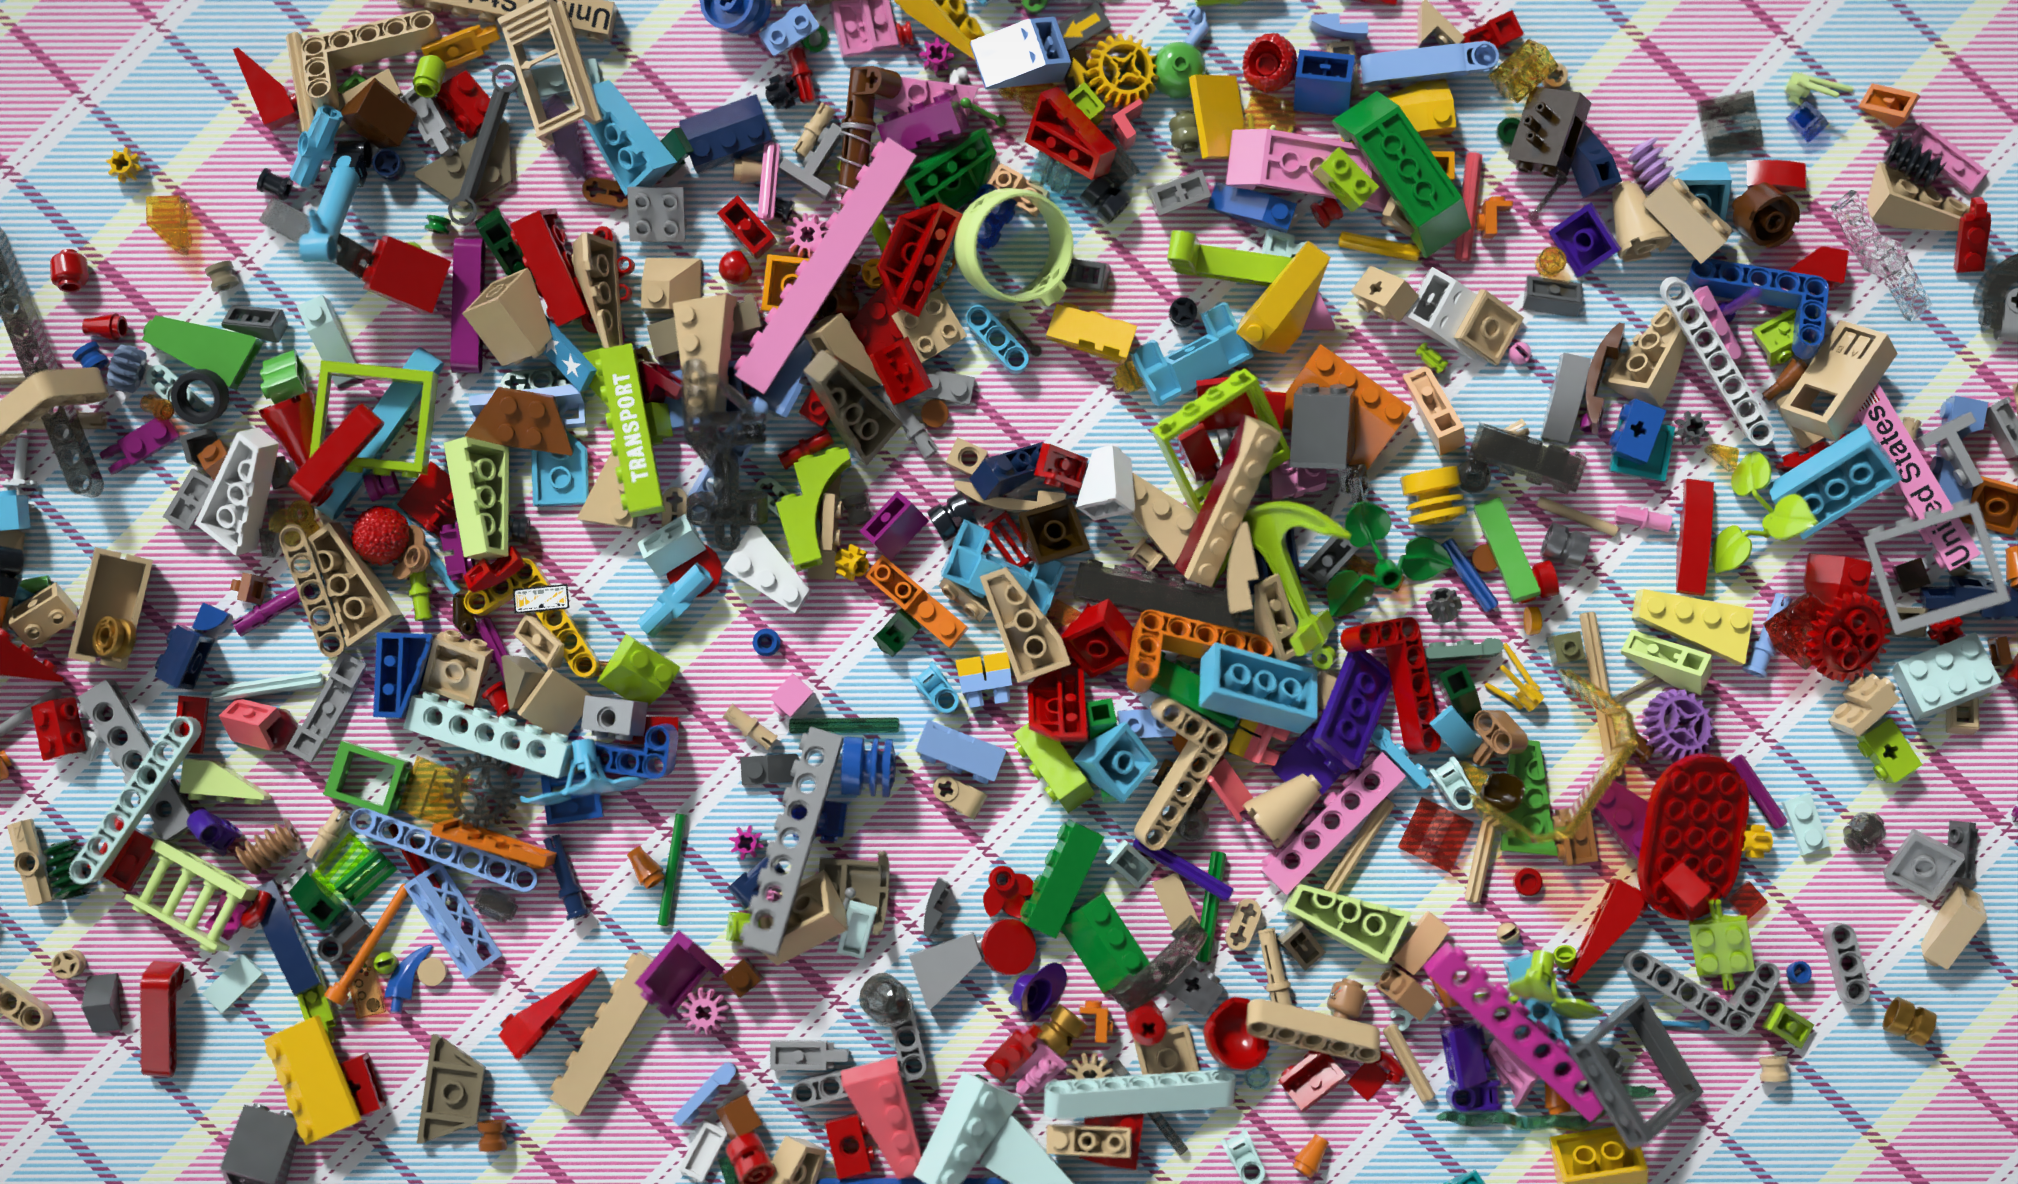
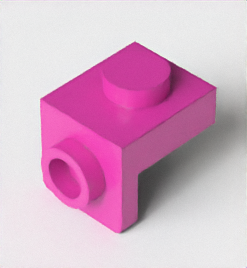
[205,891,252,940]

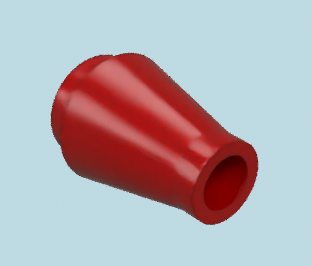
[82,313,128,341]

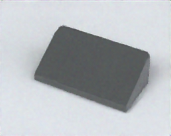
[1523,275,1582,317]

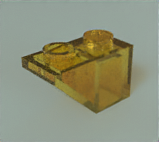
[146,195,192,256]

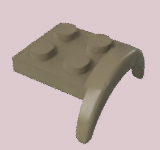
[819,851,890,935]

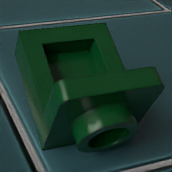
[873,608,922,657]

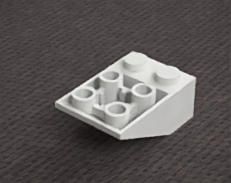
[1401,267,1478,360]

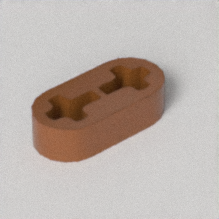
[582,177,628,209]

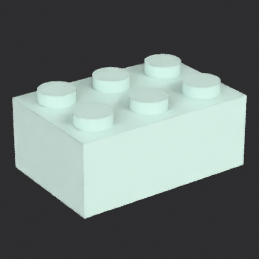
[1891,632,2001,721]

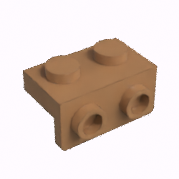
[1552,805,1598,866]

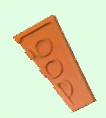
[431,818,557,869]

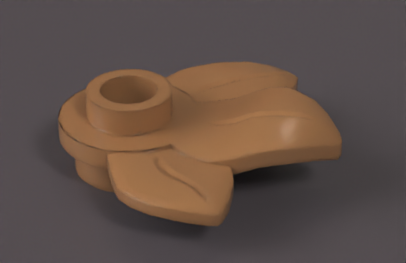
[392,525,430,580]

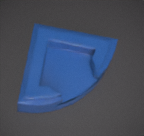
[192,602,231,631]

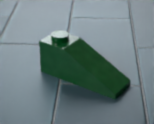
[475,207,536,283]

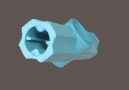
[289,104,343,187]
[637,563,713,638]

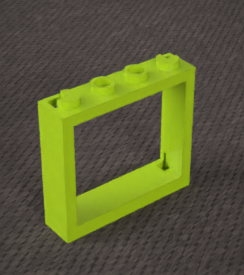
[310,360,439,479]
[1151,369,1290,514]

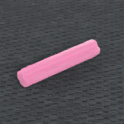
[758,141,780,221]

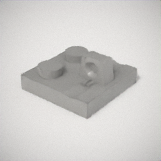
[1883,829,1965,902]

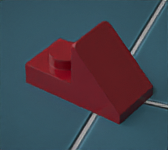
[638,361,685,403]

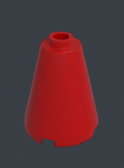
[258,390,316,468]

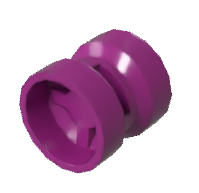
[363,471,400,502]

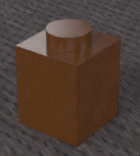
[722,956,764,999]

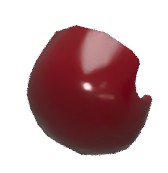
[266,708,298,753]

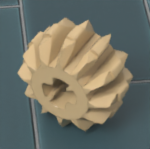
[1066,1053,1113,1080]

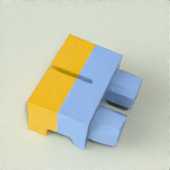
[955,652,1012,708]

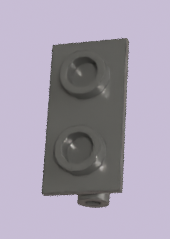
[1947,820,1979,879]

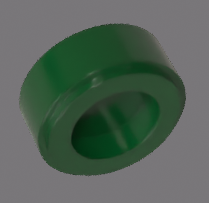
[1496,117,1520,147]

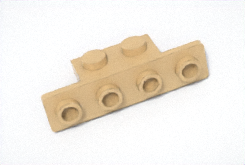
[807,474,843,580]

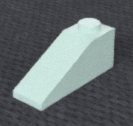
[297,295,357,386]

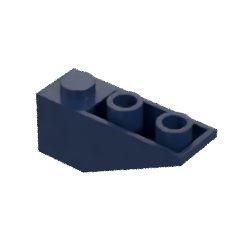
[1571,124,1622,199]
[969,442,1044,501]

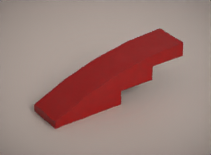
[1676,479,1714,596]

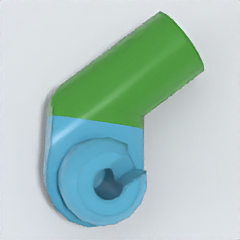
[13,575,52,606]

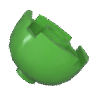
[1152,41,1206,99]

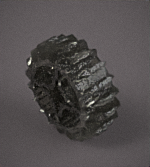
[443,752,520,828]

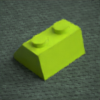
[597,634,681,706]

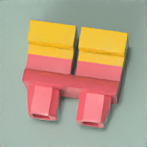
[1226,718,1290,766]

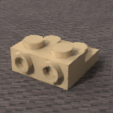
[422,630,494,706]
[1828,673,1901,737]

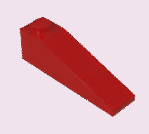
[1565,878,1648,984]

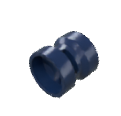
[372,149,406,182]

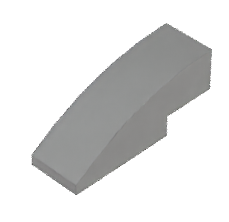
[1540,353,1591,444]

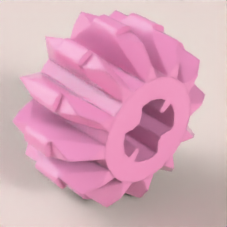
[785,213,828,259]
[681,987,729,1036]

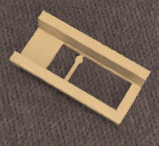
[497,0,603,148]

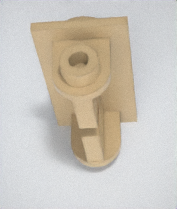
[939,578,991,622]

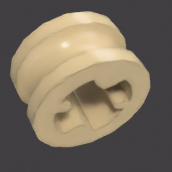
[1541,62,1568,89]

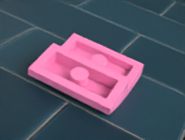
[830,0,899,58]

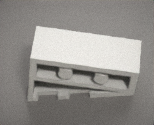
[723,521,812,615]

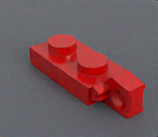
[1953,197,1992,273]
[983,1024,1042,1084]

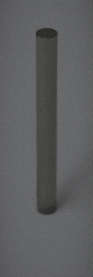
[1110,1059,1188,1156]

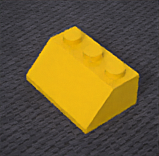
[1549,1126,1648,1184]

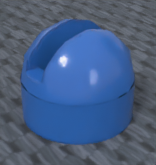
[1786,961,1812,985]

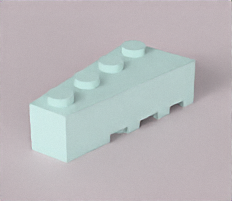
[913,1071,1022,1184]

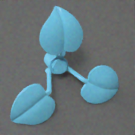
[520,739,649,806]

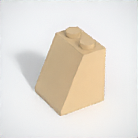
[462,268,552,366]

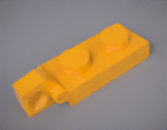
[421,24,501,69]

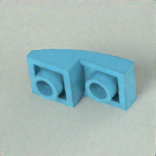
[1429,705,1482,760]

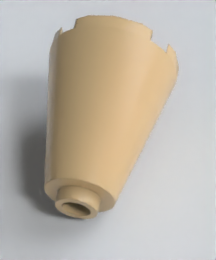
[1612,181,1673,262]
[1242,773,1322,849]

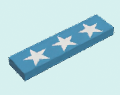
[543,315,597,392]

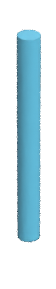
[387,501,463,596]

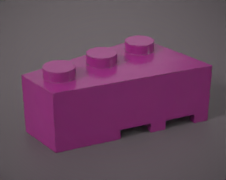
[876,92,969,150]

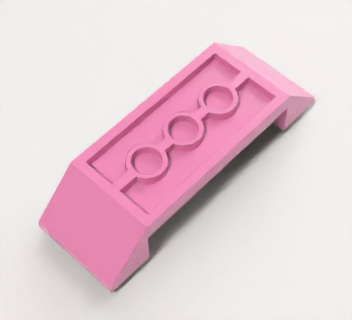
[1225,129,1390,211]

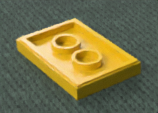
[1189,75,1245,159]

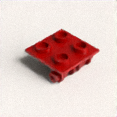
[397,461,457,539]

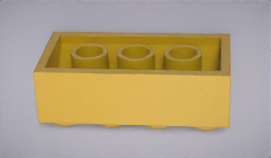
[264,1015,362,1145]

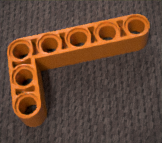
[1126,610,1273,693]

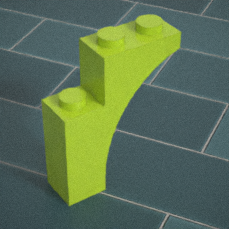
[776,447,852,572]

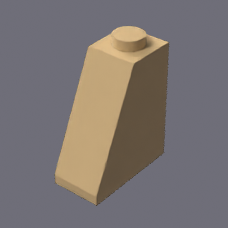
[1921,881,1987,970]

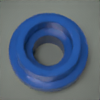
[752,628,781,657]

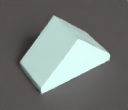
[1105,839,1156,889]

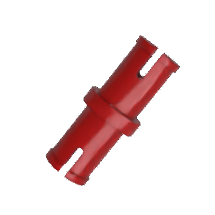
[777,428,835,470]

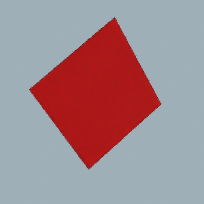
[1347,1062,1388,1101]

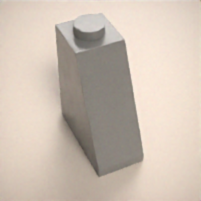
[909,931,983,1010]

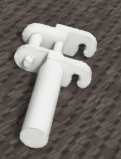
[0,438,37,509]

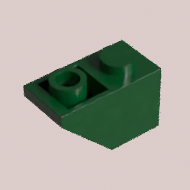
[1434,663,1482,723]
[288,871,349,931]

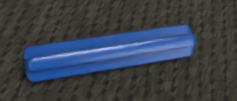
[1441,538,1499,612]

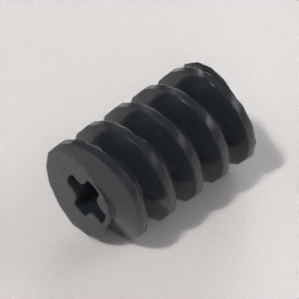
[1882,131,1947,189]

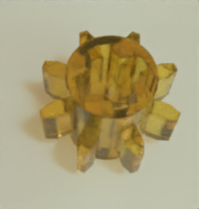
[1112,361,1145,394]

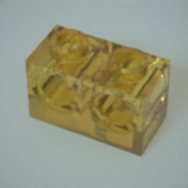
[1488,39,1559,103]

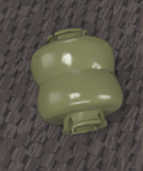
[1169,110,1200,153]

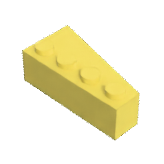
[1631,589,1754,666]

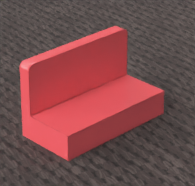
[1110,98,1144,151]
[219,698,281,750]
[1206,756,1253,823]

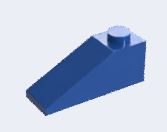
[1207,182,1297,233]

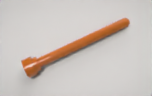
[324,883,408,1007]

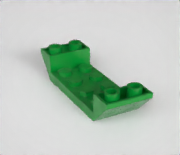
[1331,91,1472,258]

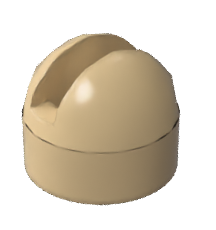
[1496,922,1520,945]

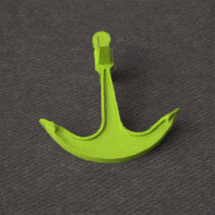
[1212,501,1351,669]

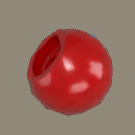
[718,250,753,285]

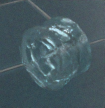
[1244,1064,1270,1090]

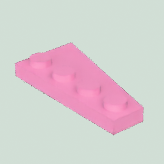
[875,76,979,139]

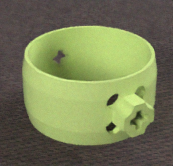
[954,188,1073,307]

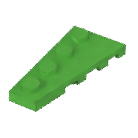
[1500,740,1558,856]

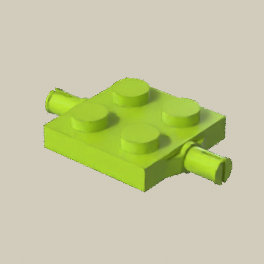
[1689,899,1755,990]

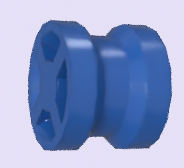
[72,341,109,370]

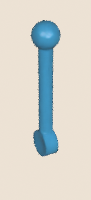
[1659,1019,1710,1031]

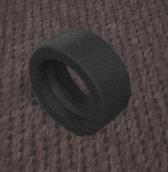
[171,369,229,424]

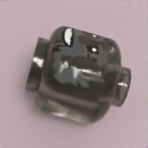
[1843,812,1886,854]

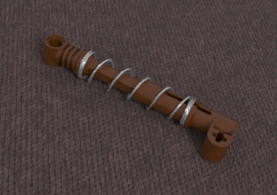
[820,66,902,321]

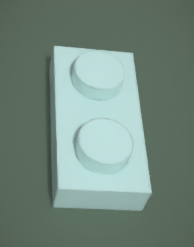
[1781,793,1830,855]

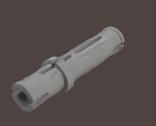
[877,386,939,459]

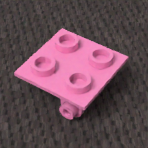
[1014,1026,1067,1096]

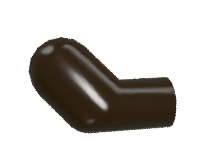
[453,595,477,635]

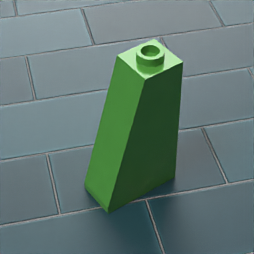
[142,315,264,391]

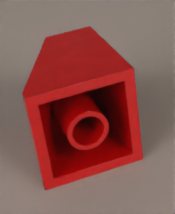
[362,235,452,314]

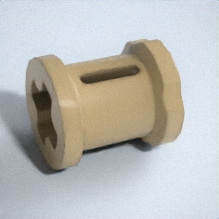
[1128,537,1164,574]

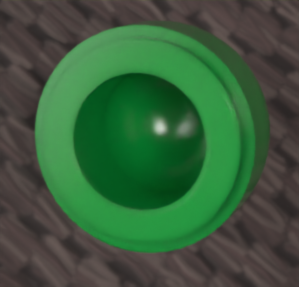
[800,25,829,52]

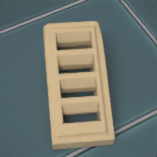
[1946,698,1979,735]

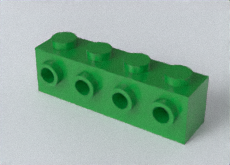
[1020,819,1105,939]

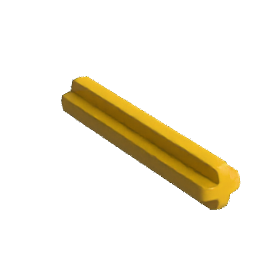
[1338,231,1420,262]

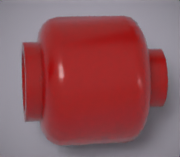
[50,249,88,292]

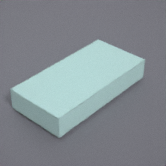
[837,900,877,959]
[202,953,264,1014]

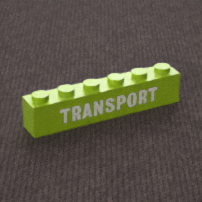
[595,343,665,518]

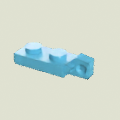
[1370,724,1432,791]

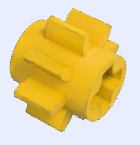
[106,147,144,183]
[834,544,869,581]
[1742,824,1773,858]

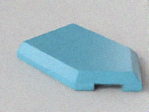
[531,430,589,507]

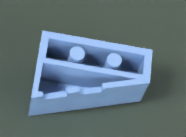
[915,719,1007,785]

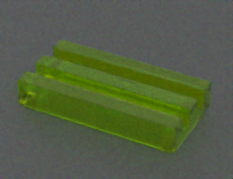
[312,832,372,893]

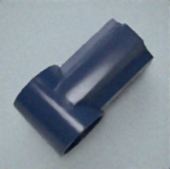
[727,857,785,909]

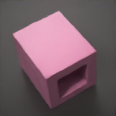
[770,673,815,717]

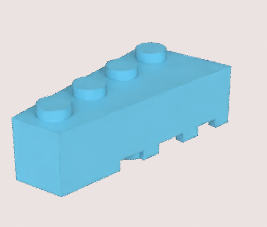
[572,80,677,196]

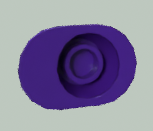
[1008,962,1067,1022]

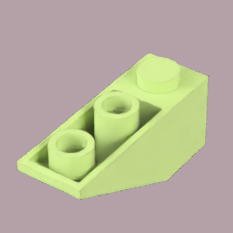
[179,759,271,805]

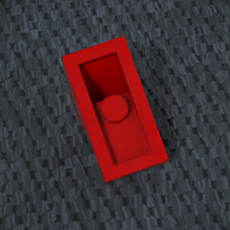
[1659,861,1711,922]

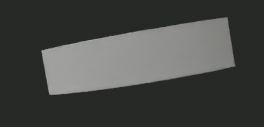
[285,651,367,763]

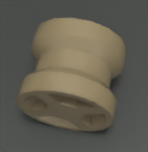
[205,261,239,292]

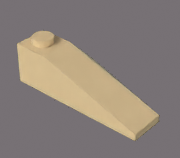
[572,232,623,349]
[980,567,1071,683]

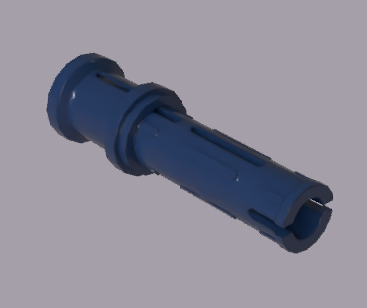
[543,834,591,921]

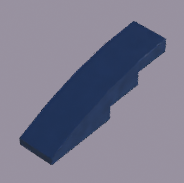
[252,879,321,997]

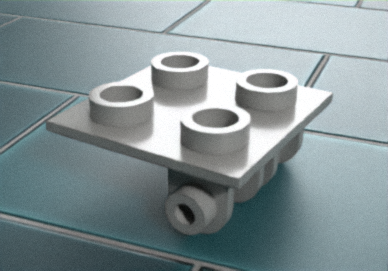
[627,187,687,242]

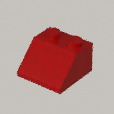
[1061,599,1134,678]
[1079,1113,1144,1170]

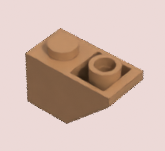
[1376,965,1438,1022]

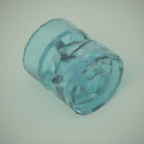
[1029,151,1075,196]

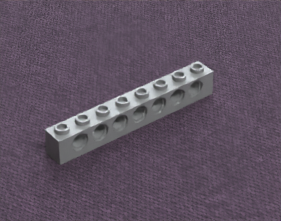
[740,727,844,957]

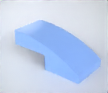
[1308,13,1368,40]

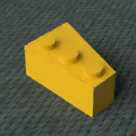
[1046,302,1137,365]

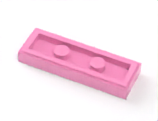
[1909,121,1988,195]

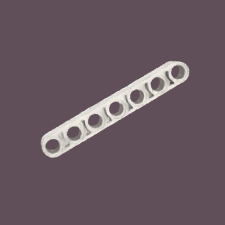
[1660,277,1774,446]

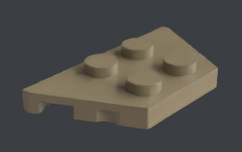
[414,120,513,210]
[416,1034,486,1144]

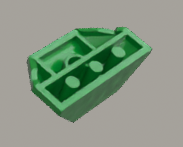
[904,128,997,210]

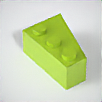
[1013,723,1096,813]

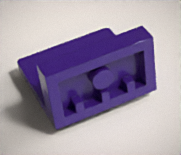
[1271,727,1350,802]

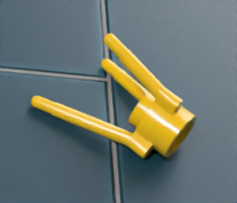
[1484,643,1544,712]

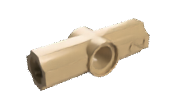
[7,819,55,907]

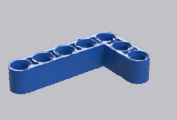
[1686,258,1829,359]

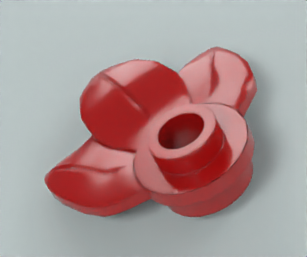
[983,866,1034,918]

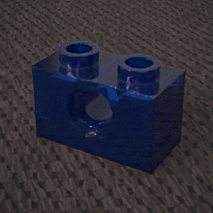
[792,801,849,842]

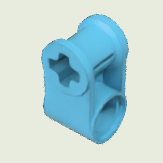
[911,661,960,714]

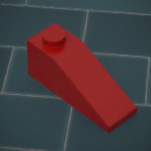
[233,47,300,131]

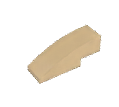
[1227,522,1258,613]

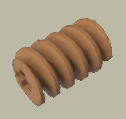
[235,818,301,875]

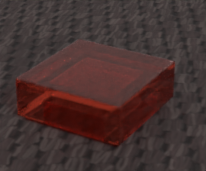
[1726,881,1768,920]

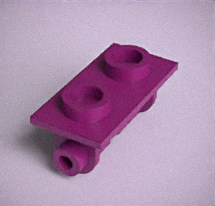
[440,522,476,581]

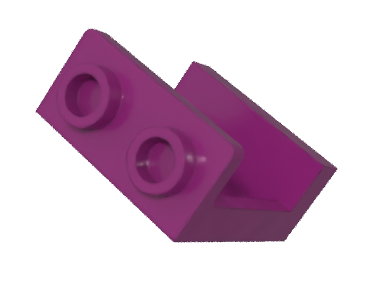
[635,930,725,1021]

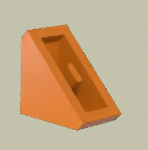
[1858,83,1920,129]

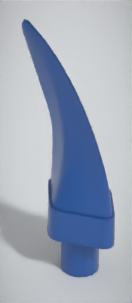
[384,945,433,1014]

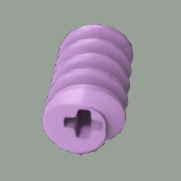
[1628,137,1676,191]

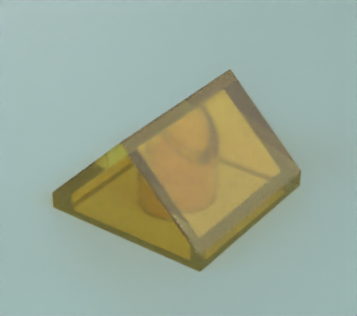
[399,756,471,823]

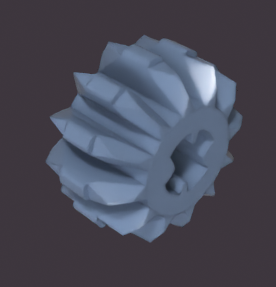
[107,344,147,393]

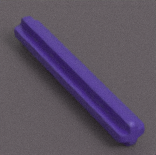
[1133,838,1234,901]

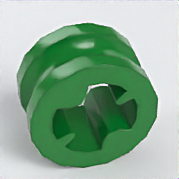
[424,215,452,235]

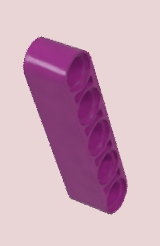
[450,238,486,373]

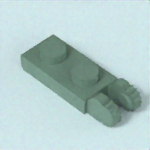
[1424,638,1504,662]

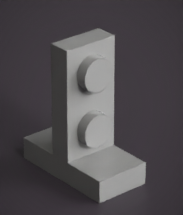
[779,123,843,201]
[1913,412,1984,489]

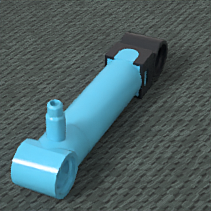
[299,140,373,263]

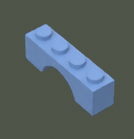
[1930,396,1988,505]

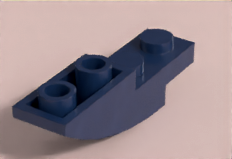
[1919,576,2018,620]

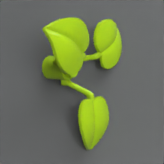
[1712,451,1818,574]
[1474,950,1604,1020]

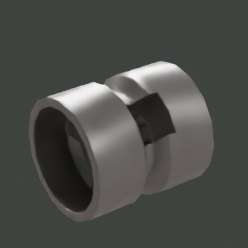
[1540,522,1591,569]

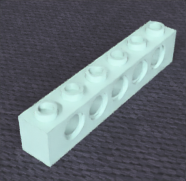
[403,691,573,778]

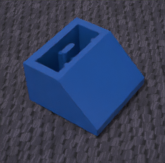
[1293,49,1356,116]

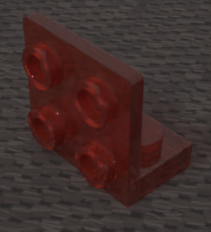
[1763,592,1826,670]

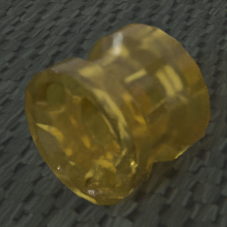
[1535,247,1567,278]

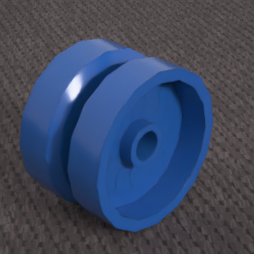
[700,0,772,36]

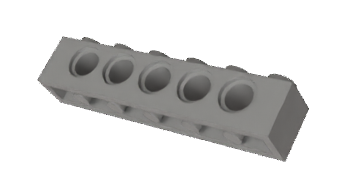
[77,679,195,840]

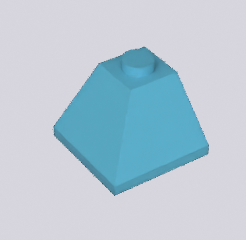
[1675,162,1732,221]
[1073,722,1158,803]

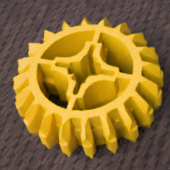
[1086,33,1159,108]

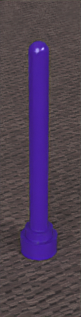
[1718,287,1762,323]

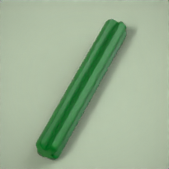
[1195,851,1226,962]

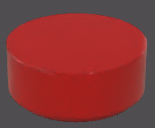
[1513,868,1543,896]

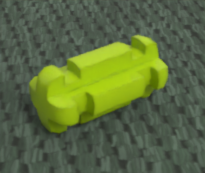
[1415,342,1448,374]

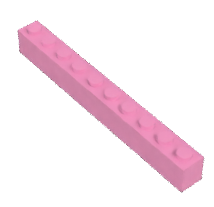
[734,138,916,396]

